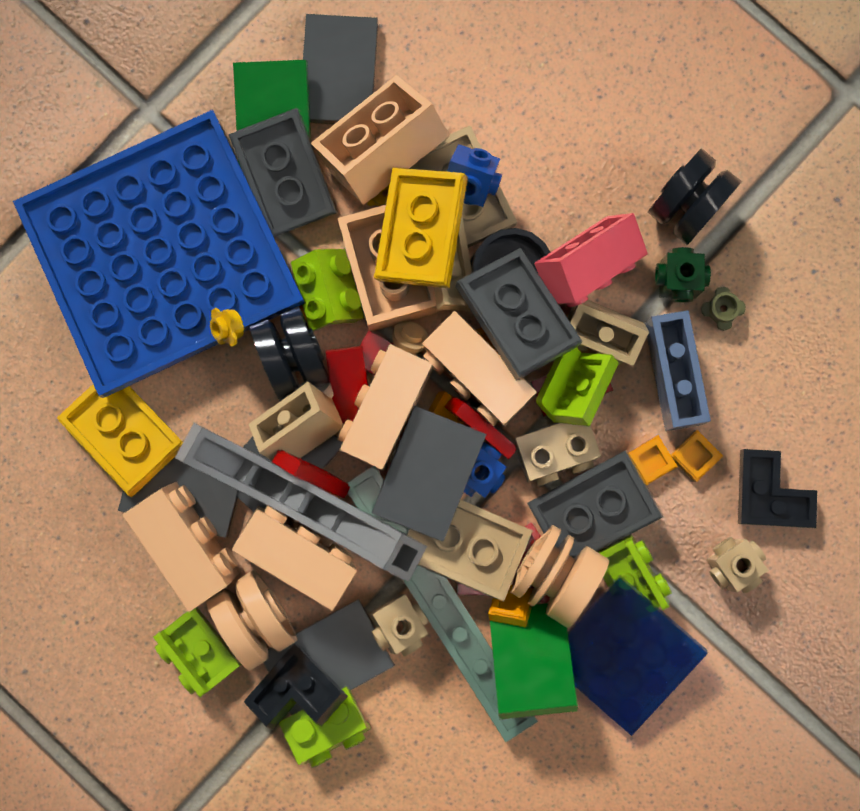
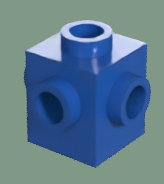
[447,144,503,207]
[464,442,507,498]

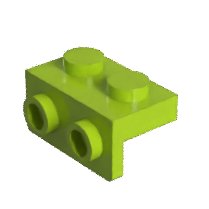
[291,249,365,331]
[536,348,619,426]
[598,534,672,623]
[153,607,242,697]
[279,686,371,768]

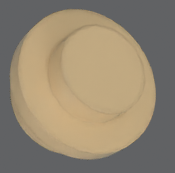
[392,321,429,355]

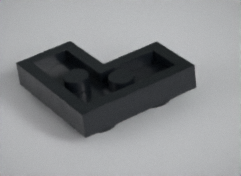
[738,449,817,528]
[244,643,348,730]

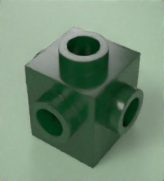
[655,247,711,303]

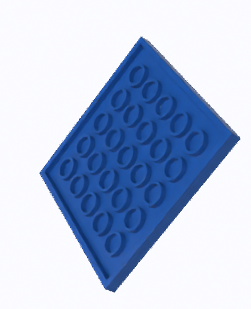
[13,109,305,398]

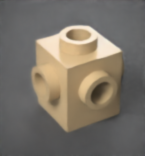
[706,537,769,594]
[368,594,428,656]

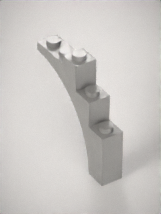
[175,423,427,581]

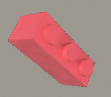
[534,213,648,307]

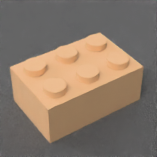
[311,75,450,205]
[337,205,440,331]
[422,311,537,428]
[338,344,433,470]
[122,482,239,612]
[232,505,357,611]

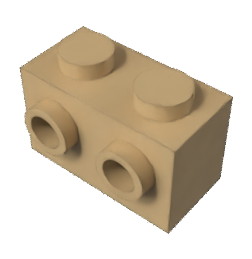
[567,300,649,366]
[248,382,343,461]
[513,423,601,486]

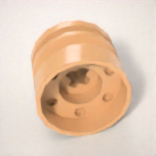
[511,525,609,628]

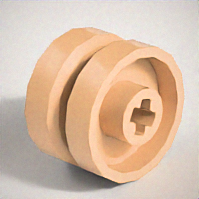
[206,570,297,671]

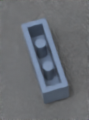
[645,310,711,432]

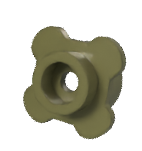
[701,287,746,331]

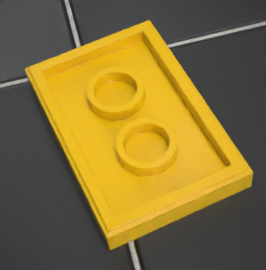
[374,168,468,288]
[57,384,183,498]

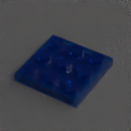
[568,575,708,736]

